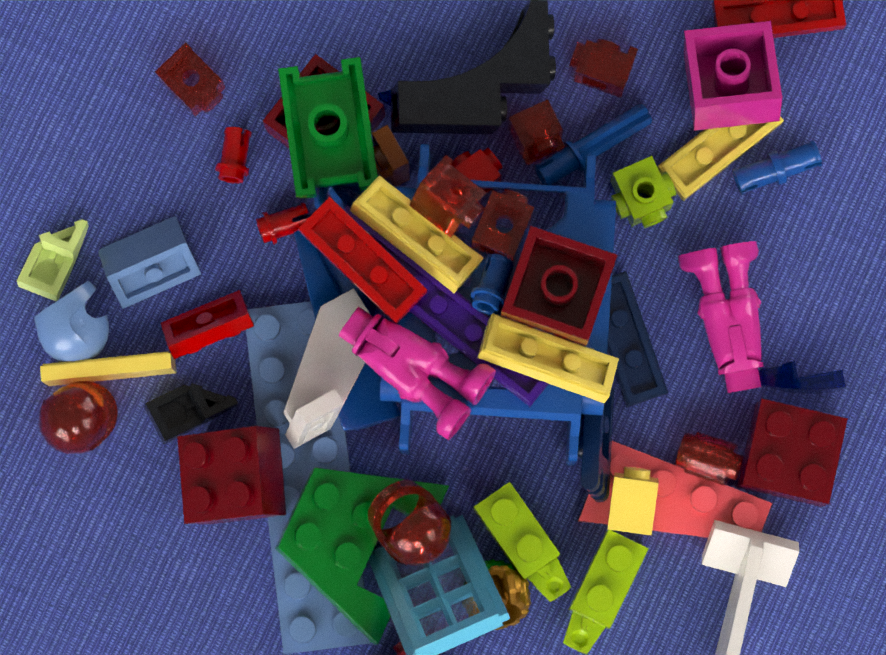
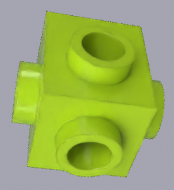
[610,156,676,228]

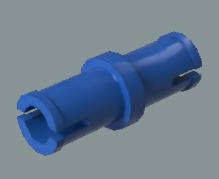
[732,140,823,195]

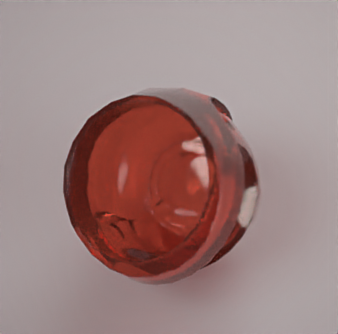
[38,381,118,454]
[368,480,451,566]

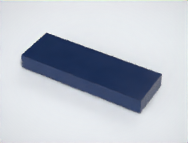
[607,271,668,408]

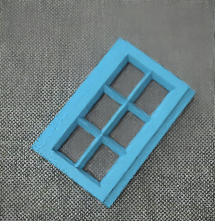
[369,515,510,655]

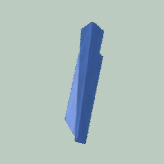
[294,230,401,431]

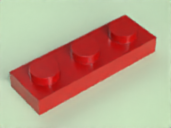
[712,0,846,38]
[298,196,428,324]

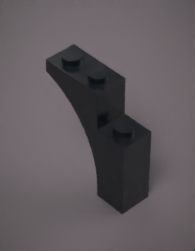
[390,0,556,134]

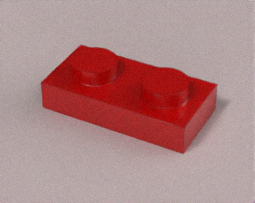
[161,290,254,359]

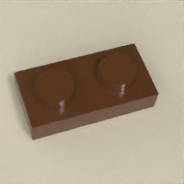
[372,125,410,187]

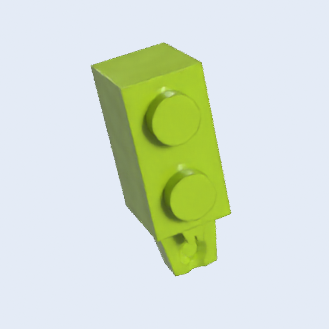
[474,482,571,602]
[563,530,649,655]

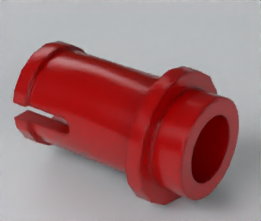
[215,127,252,184]
[256,202,309,245]

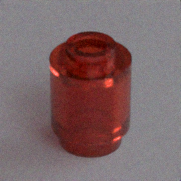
[675,432,744,486]

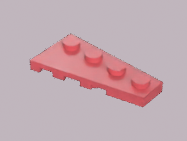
[578,441,772,538]

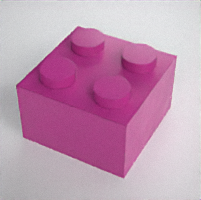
[684,21,782,131]

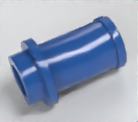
[470,254,514,315]

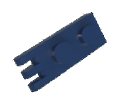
[578,388,614,502]

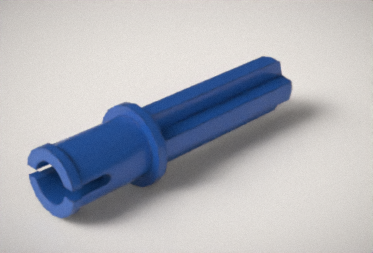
[533,104,652,185]

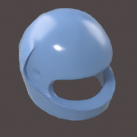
[34,281,109,362]

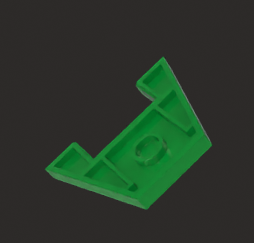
[275,468,449,645]

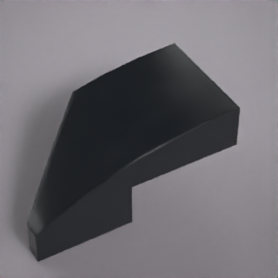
[144,383,238,444]

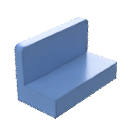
[98,217,201,309]

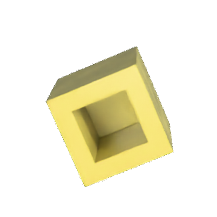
[607,467,659,536]

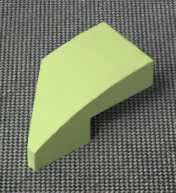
[17,219,89,301]

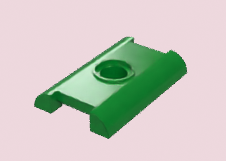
[278,57,378,198]

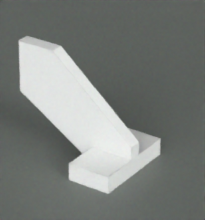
[283,288,370,449]
[702,520,799,655]

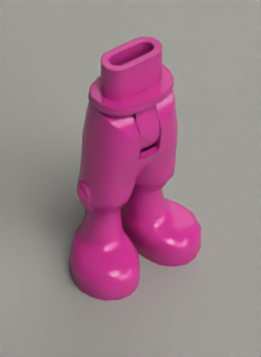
[678,241,764,393]
[339,307,496,440]

